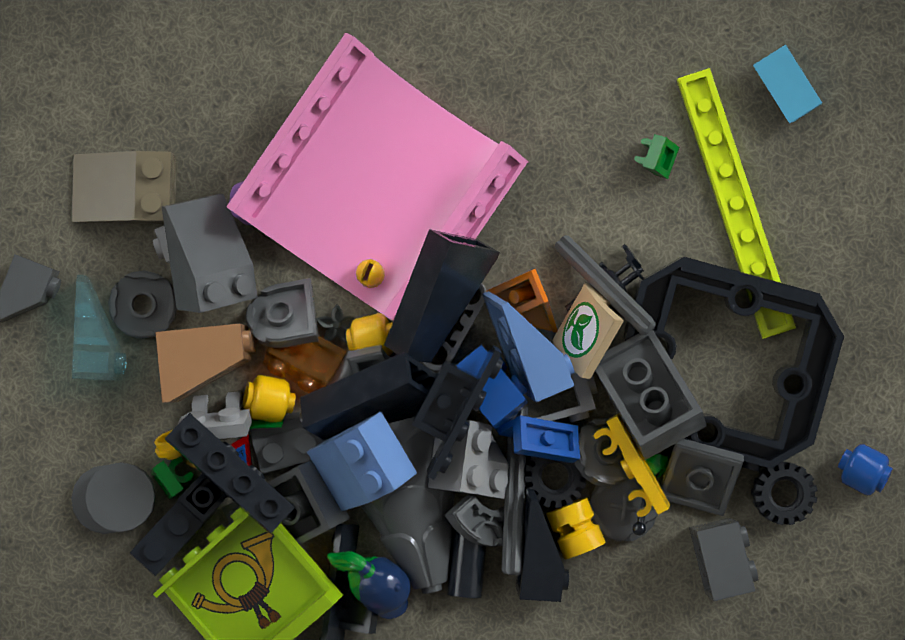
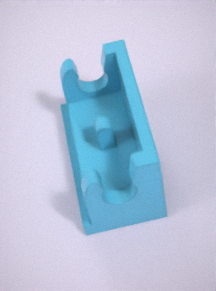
[753,44,822,124]

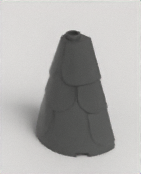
[325,417,455,594]

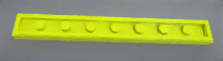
[677,68,796,339]

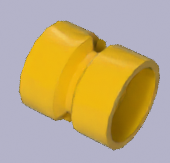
[546,497,606,559]

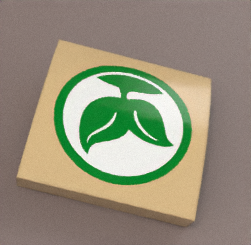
[552,283,624,379]

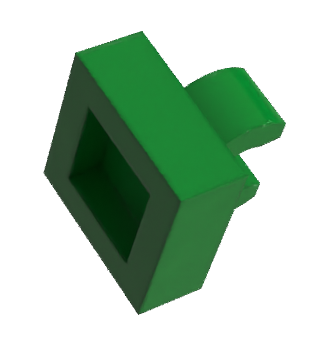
[634,134,680,179]
[150,457,193,500]

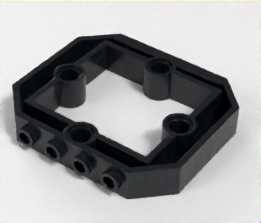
[622,257,844,472]

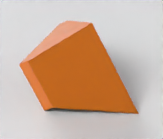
[486,269,558,333]

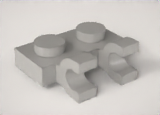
[178,391,252,439]

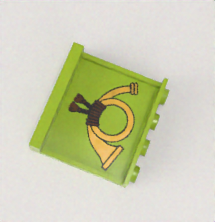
[153,508,343,640]

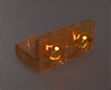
[263,336,346,393]

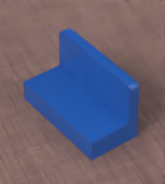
[498,415,580,463]

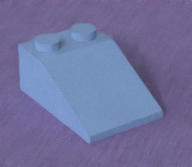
[482,291,574,402]
[307,412,417,511]

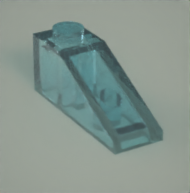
[72,275,126,381]

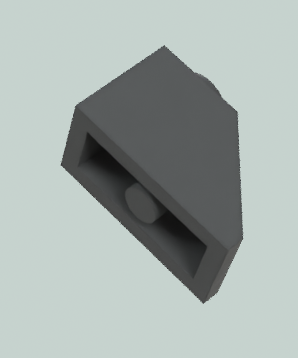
[0,255,61,323]

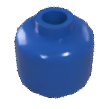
[838,444,893,495]

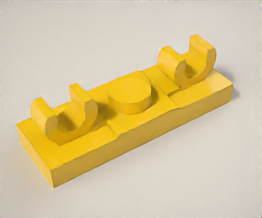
[593,414,670,517]

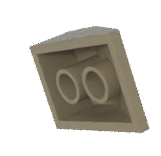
[72,151,176,224]

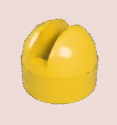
[356,259,385,288]

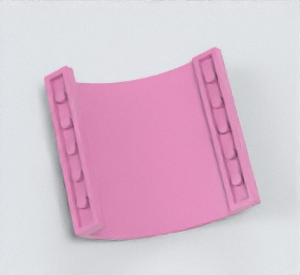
[227,33,528,321]

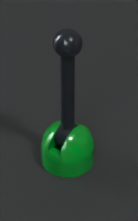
[632,453,669,536]

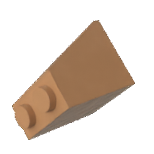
[156,324,256,403]

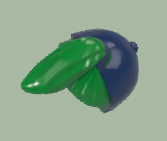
[327,551,410,619]

